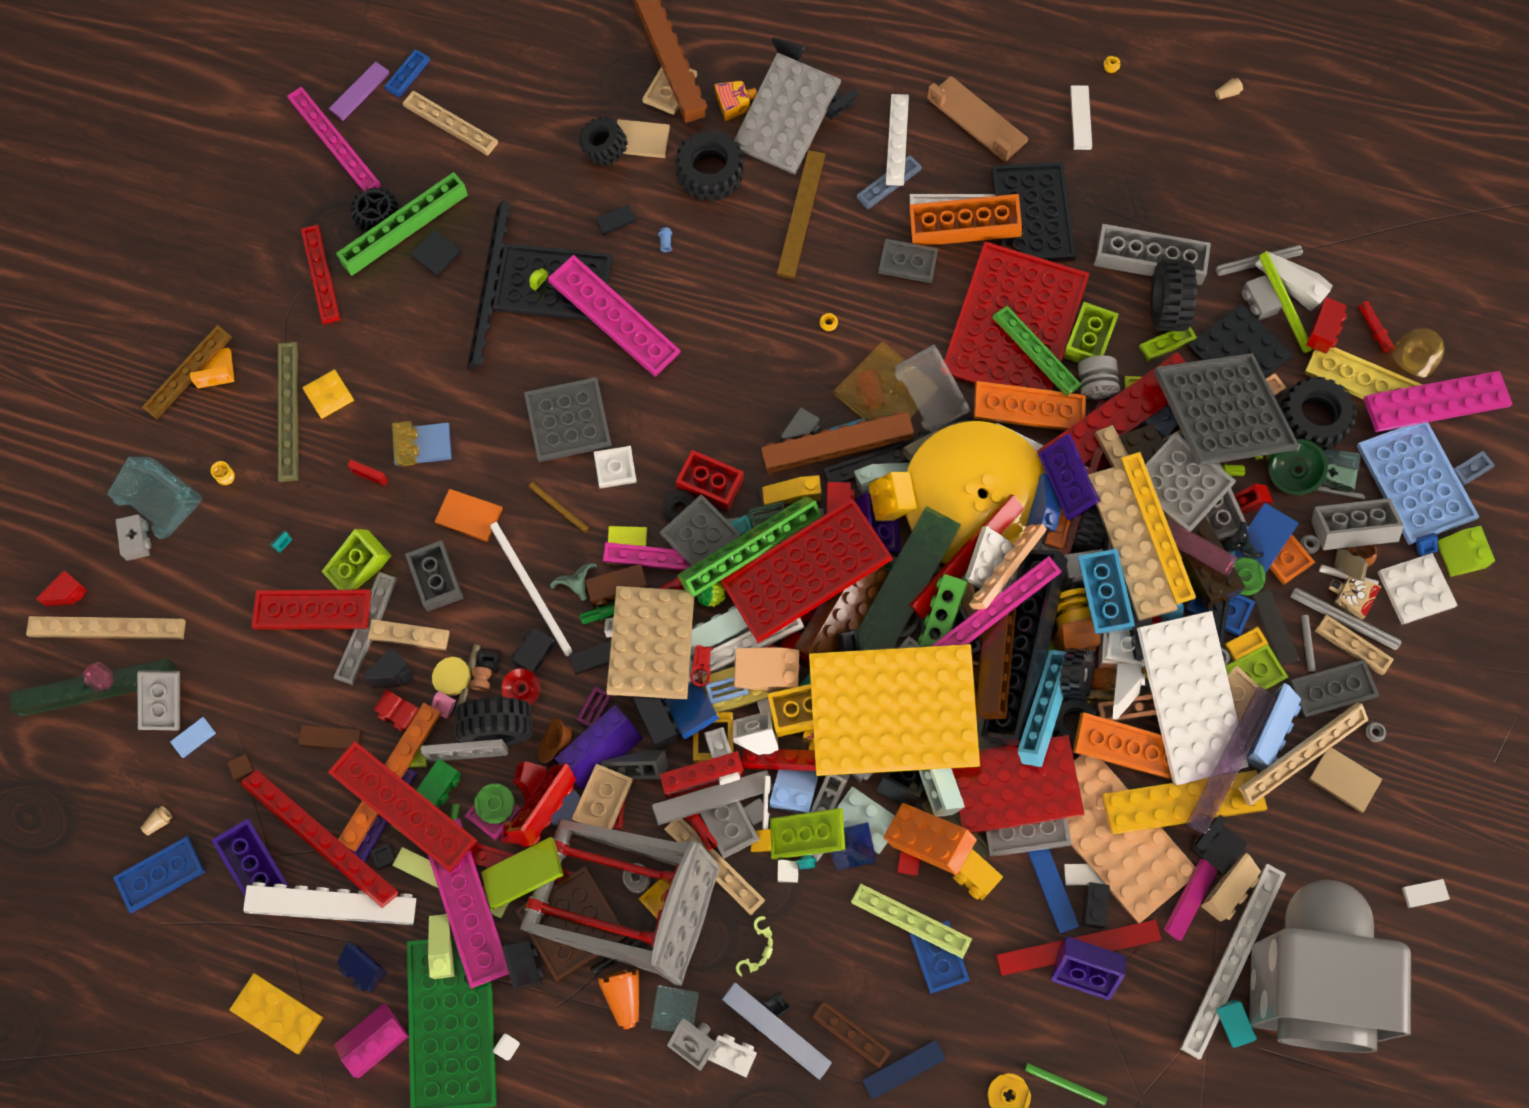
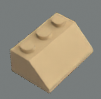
[1201,853,1261,922]

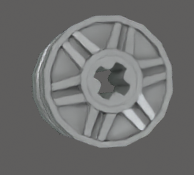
[1077,356,1120,401]

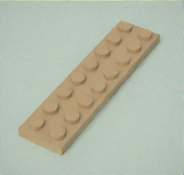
[1088,465,1178,622]

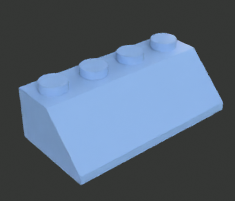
[1246,683,1301,771]

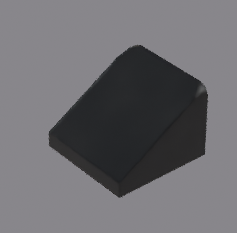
[478,648,501,672]

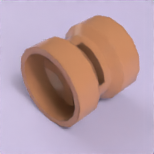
[470,667,492,691]

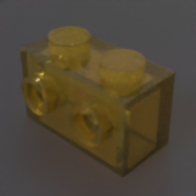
[392,421,420,467]

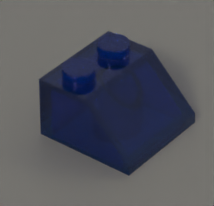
[337,941,388,992]

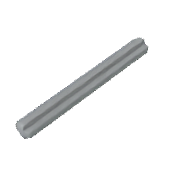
[1216,245,1303,276]

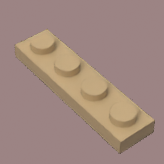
[368,619,450,651]

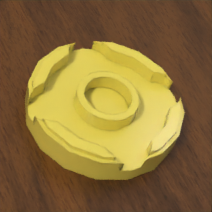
[432,657,471,696]

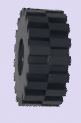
[1060,648,1095,700]

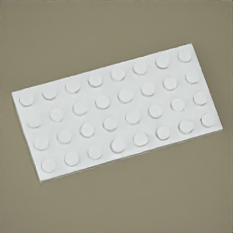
[1137,611,1249,785]

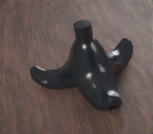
[1222,522,1264,559]

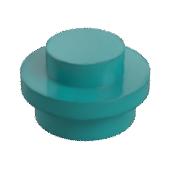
[796,855,817,869]

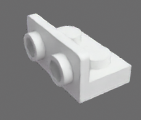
[708,1033,757,1077]

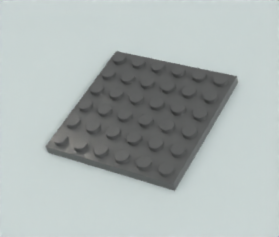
[1154,353,1299,466]

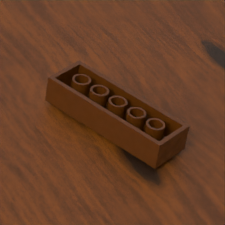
[794,566,890,659]

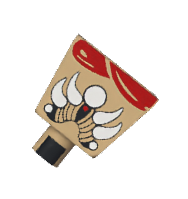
[1328,576,1381,620]

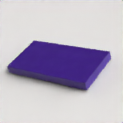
[1038,434,1100,520]

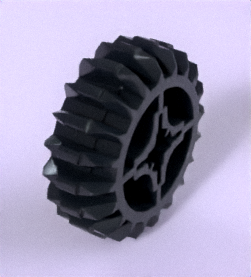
[350,186,399,231]

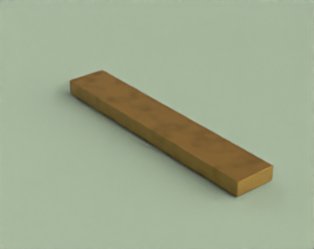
[142,325,232,420]

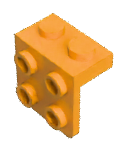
[190,348,235,389]

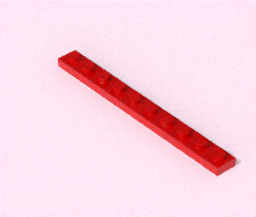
[241,770,398,908]

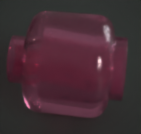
[82,662,115,692]

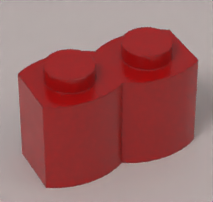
[373,690,419,732]

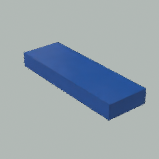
[384,49,430,98]

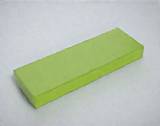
[1139,327,1197,362]

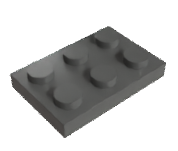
[878,239,939,283]

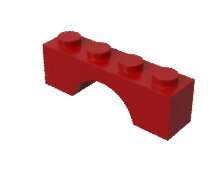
[500,761,547,847]

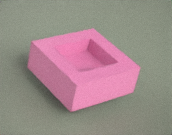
[431,691,456,719]

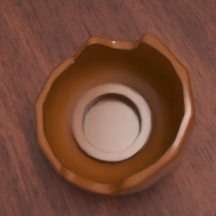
[1347,545,1377,567]

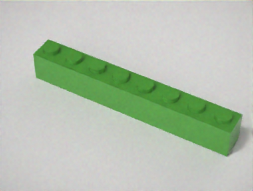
[336,172,468,276]

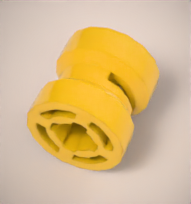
[211,461,235,485]

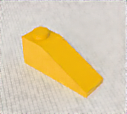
[762,475,821,506]

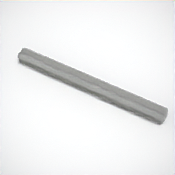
[1291,588,1401,650]

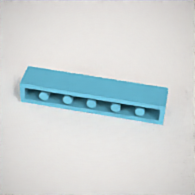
[1018,650,1066,767]

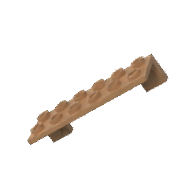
[927,76,1028,162]

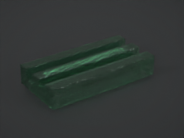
[747,501,785,529]

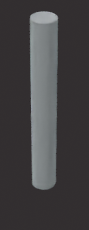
[1301,615,1316,673]

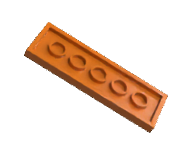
[973,381,1086,431]
[1073,712,1172,780]

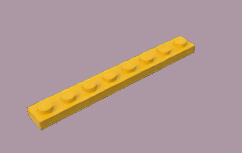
[1121,452,1196,605]

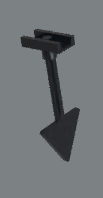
[771,37,859,120]

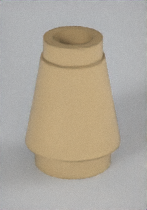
[1215,78,1243,100]
[140,806,172,836]

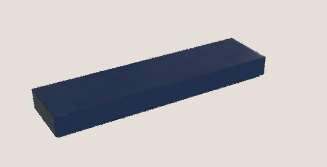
[862,1040,946,1100]

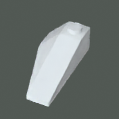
[1255,251,1333,311]

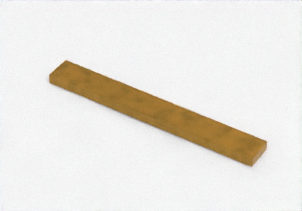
[777,150,826,280]

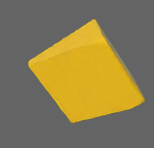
[751,829,771,852]

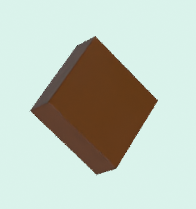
[227,754,254,781]

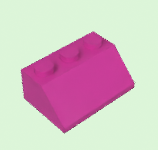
[334,1003,409,1078]

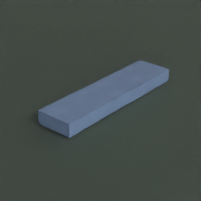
[856,155,922,209]

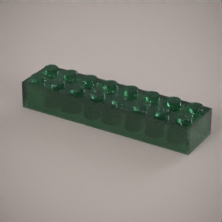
[857,506,961,651]

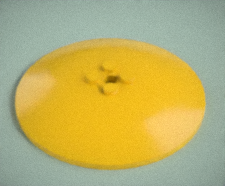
[906,421,1047,564]

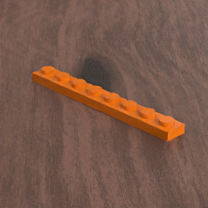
[338,703,442,852]

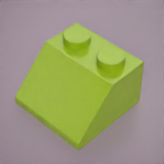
[1438,526,1495,577]

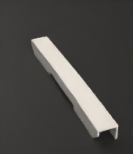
[762,775,770,830]

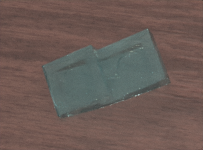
[1323,450,1361,472]

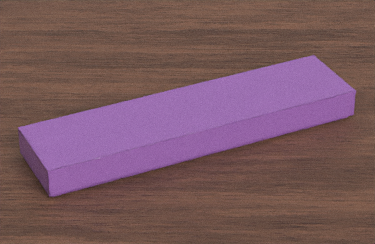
[329,62,390,121]

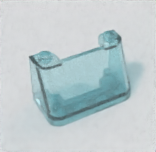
[107,457,203,539]

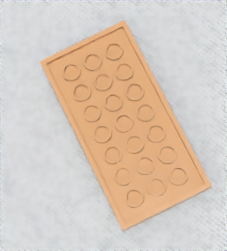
[1067,755,1196,924]

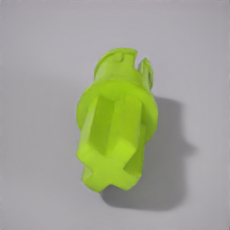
[1221,463,1245,477]

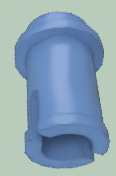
[658,228,673,252]

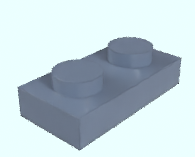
[1454,451,1495,486]

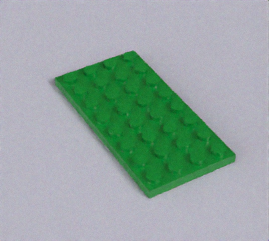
[407,937,497,1108]

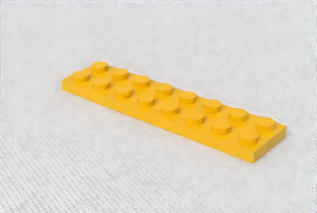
[1102,770,1267,835]

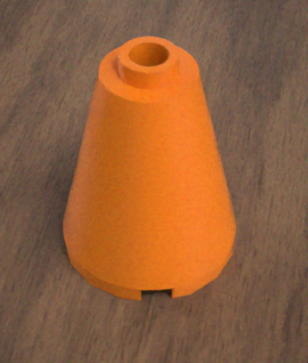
[598,968,639,1029]

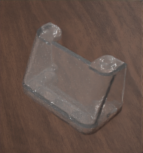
[894,344,972,433]

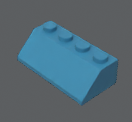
[1078,549,1135,634]

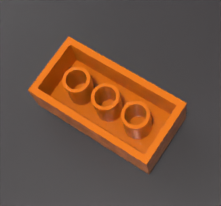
[883,803,977,875]

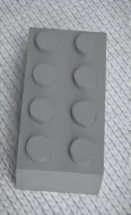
[1311,498,1404,550]

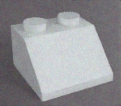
[733,711,778,755]

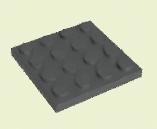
[524,377,612,462]

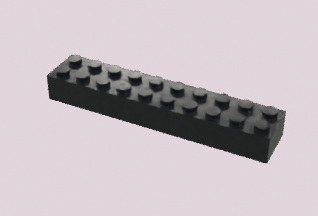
[981,550,1068,746]

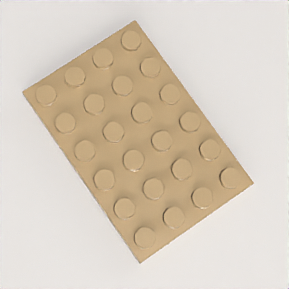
[607,586,694,699]

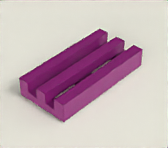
[576,686,613,727]

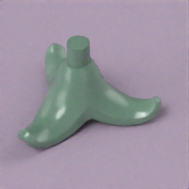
[550,563,597,601]

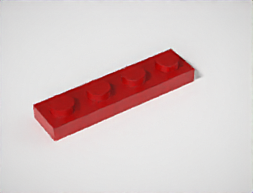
[741,748,816,771]

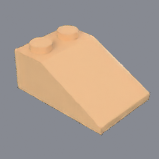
[734,648,799,692]

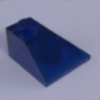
[830,822,877,870]

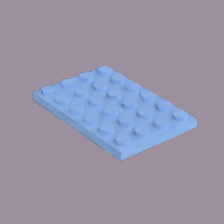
[1357,422,1479,545]

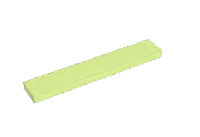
[392,847,510,919]
[851,884,972,959]

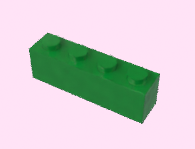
[392,758,461,836]

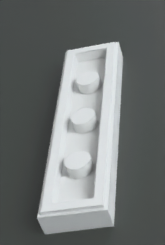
[1070,86,1092,150]

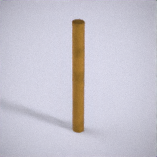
[529,482,589,533]

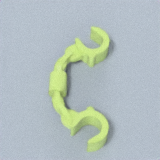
[736,916,773,977]

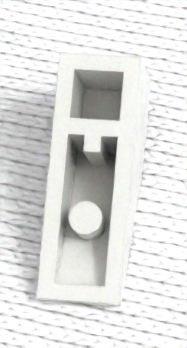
[1113,663,1145,719]

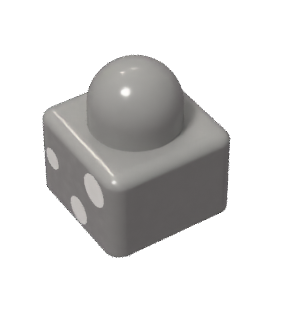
[1249,879,1411,1053]

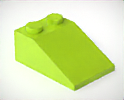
[321,529,392,590]

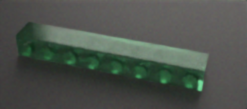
[9,658,176,717]

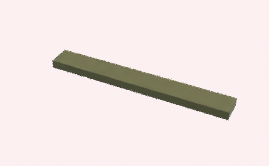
[278,342,299,482]

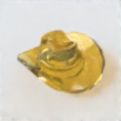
[1392,328,1445,377]

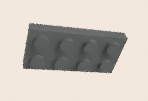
[1289,659,1379,719]

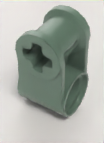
[1322,464,1358,493]

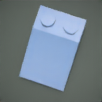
[769,770,819,814]

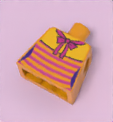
[715,81,757,121]

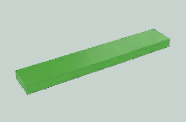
[992,306,1081,397]

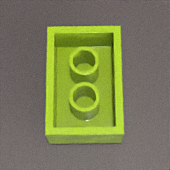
[1063,302,1119,363]

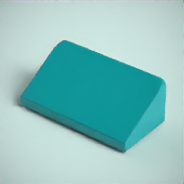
[1216,1000,1256,1048]

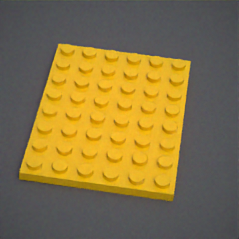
[809,644,980,776]

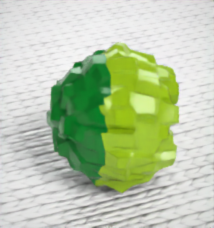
[696,581,726,607]

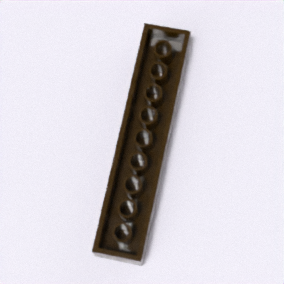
[1120,424,1245,609]

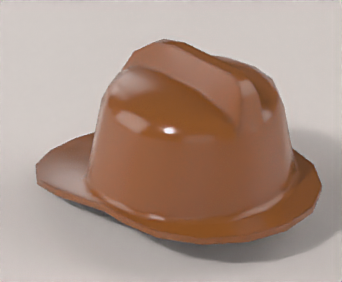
[538,718,574,764]

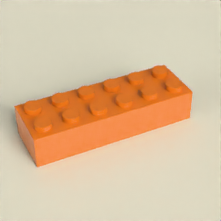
[910,194,1022,246]

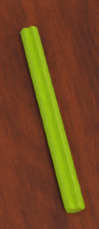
[1259,252,1313,353]

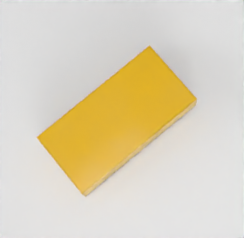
[1223,627,1268,661]

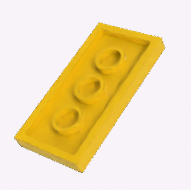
[229,973,323,1054]

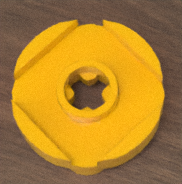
[987,1073,1031,1108]

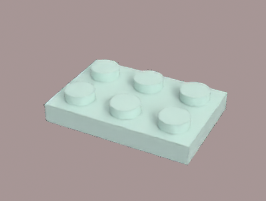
[837,786,895,855]

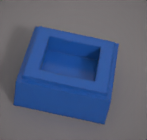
[1416,532,1438,557]

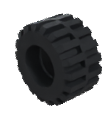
[579,116,628,166]
[1072,505,1106,552]
[1052,697,1099,750]

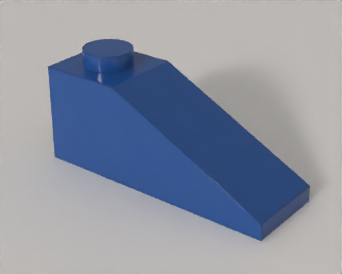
[1026,473,1060,533]

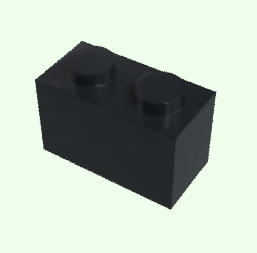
[512,628,556,675]
[1081,882,1110,929]

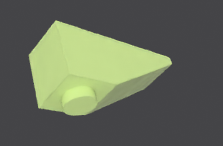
[428,914,455,979]

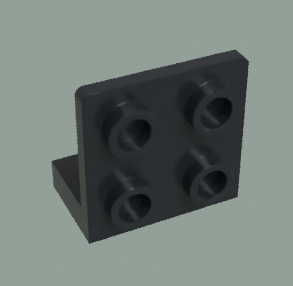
[1191,815,1248,875]

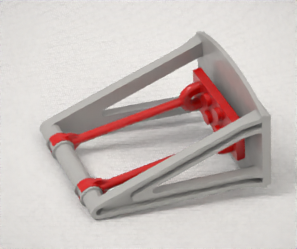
[520,819,720,986]

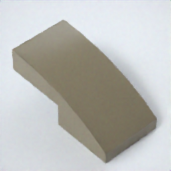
[1334,549,1368,581]

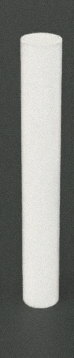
[1319,564,1379,585]

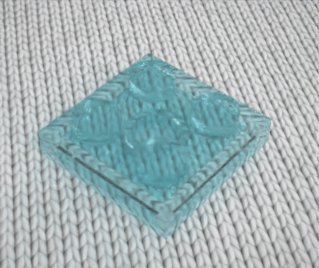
[651,986,699,1032]

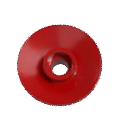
[501,668,540,705]

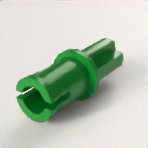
[580,602,615,624]

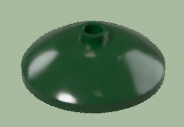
[1269,439,1328,496]

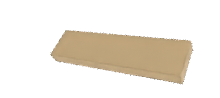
[1315,614,1394,676]

